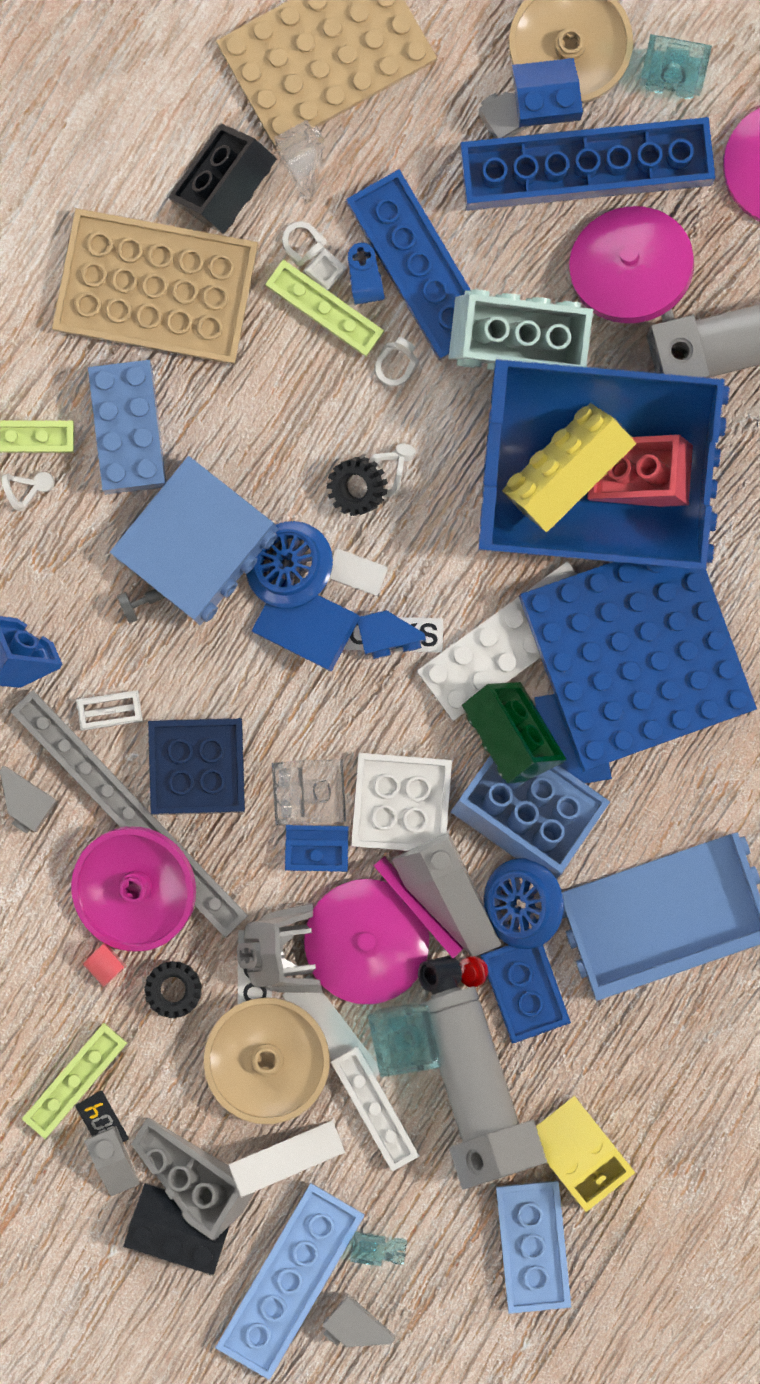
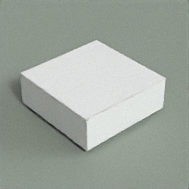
[304,248,347,291]

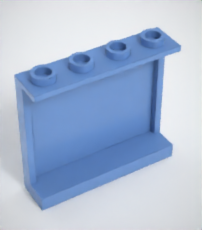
[110,455,279,626]

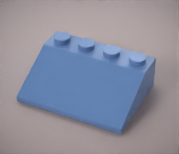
[451,755,610,880]

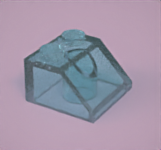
[639,34,712,99]
[368,1004,441,1077]

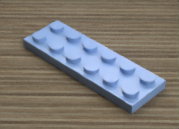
[215,1183,365,1380]

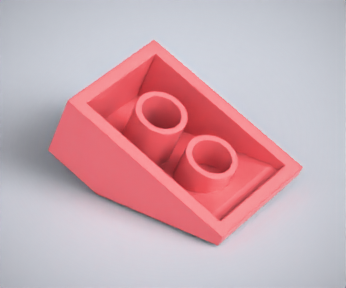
[588,435,693,507]

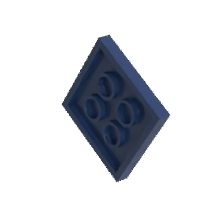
[148,718,245,815]

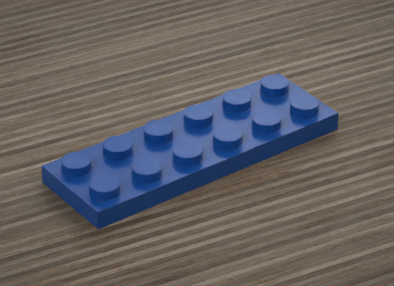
[346,169,471,361]

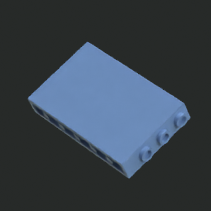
[562,832,760,1001]

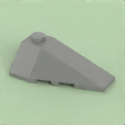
[392,833,502,957]
[131,1118,255,1240]

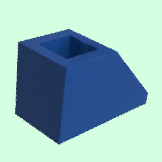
[358,610,426,660]

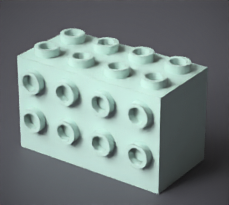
[448,289,593,370]

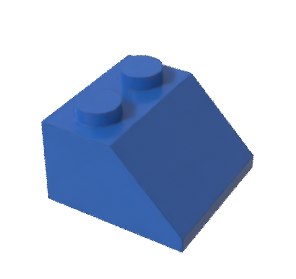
[512,58,583,127]

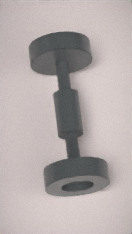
[117,589,166,624]

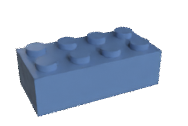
[88,360,166,495]

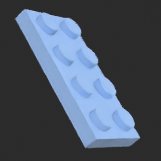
[496,1180,571,1314]

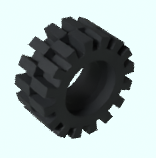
[327,457,388,516]
[144,961,202,1018]

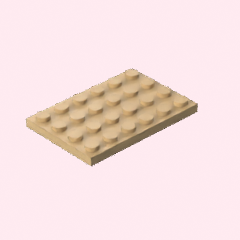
[216,0,437,150]
[52,208,259,365]

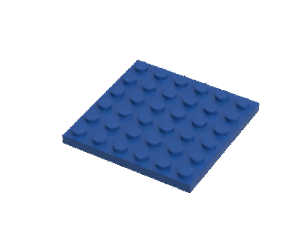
[519,562,757,772]

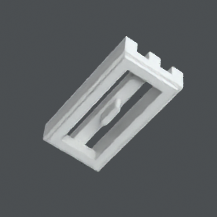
[76,690,143,731]

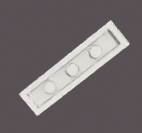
[331,1046,420,1172]

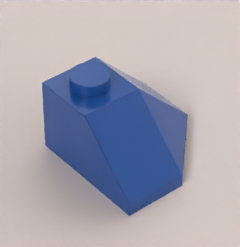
[0,616,63,688]

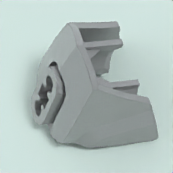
[237,902,323,993]

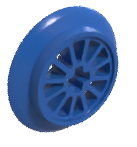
[246,521,333,608]
[483,858,564,949]

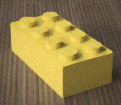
[502,403,637,532]

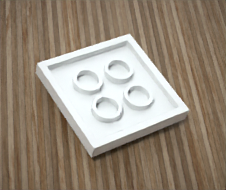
[351,753,452,851]

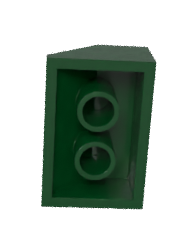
[462,682,567,784]

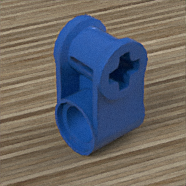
[348,243,385,305]

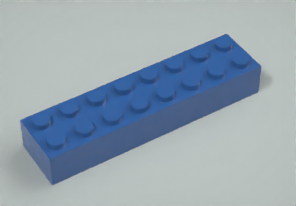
[460,117,715,211]

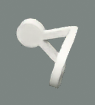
[282,221,327,266]
[375,337,419,387]
[369,444,415,497]
[1,472,55,512]

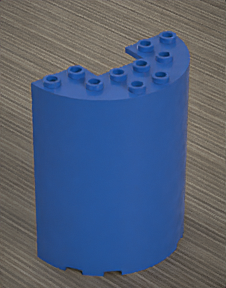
[479,359,729,570]

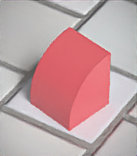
[83,944,127,988]

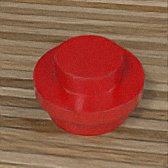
[459,956,488,987]

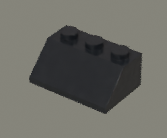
[168,123,277,234]
[123,1183,230,1276]

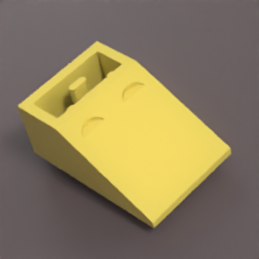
[536,1096,635,1212]

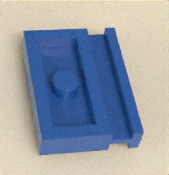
[285,825,349,872]

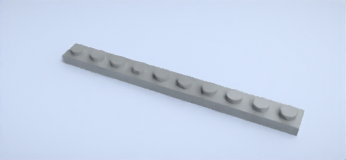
[10,690,248,938]

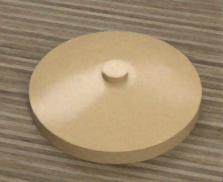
[509,0,633,104]
[204,997,330,1124]

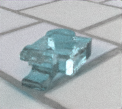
[350,1232,407,1266]

